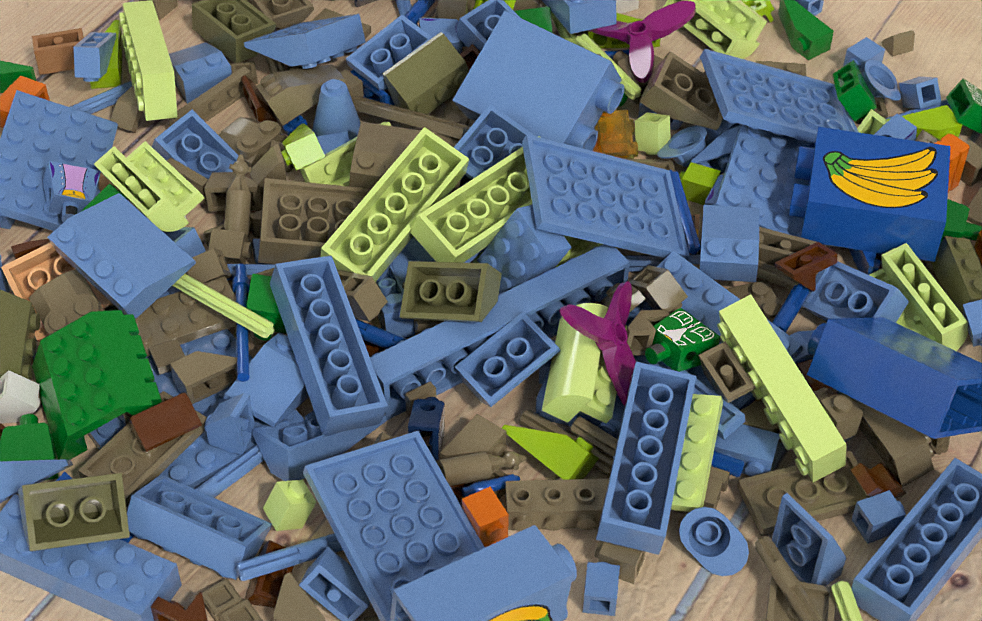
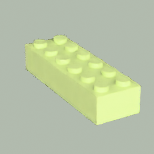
[119,0,178,121]
[321,127,469,282]
[410,136,540,263]
[717,294,846,482]

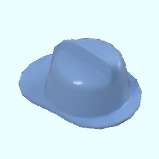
[862,60,901,101]
[657,126,707,168]
[679,507,749,576]

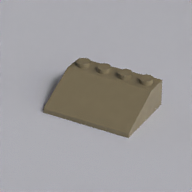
[349,122,460,196]
[258,178,371,264]

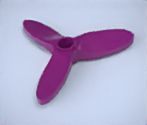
[588,1,696,83]
[560,281,636,406]

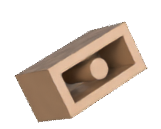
[32,28,84,75]

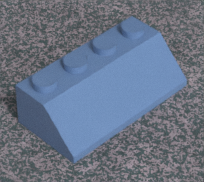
[127,474,272,580]

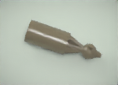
[224,154,251,237]
[436,451,526,486]

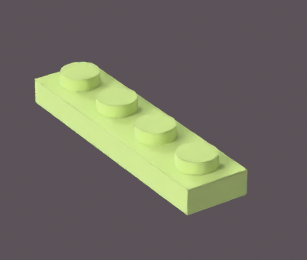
[671,394,723,512]

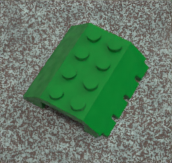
[32,310,162,460]

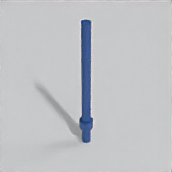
[232,264,250,382]

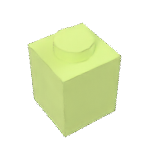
[635,112,671,155]
[263,480,316,531]

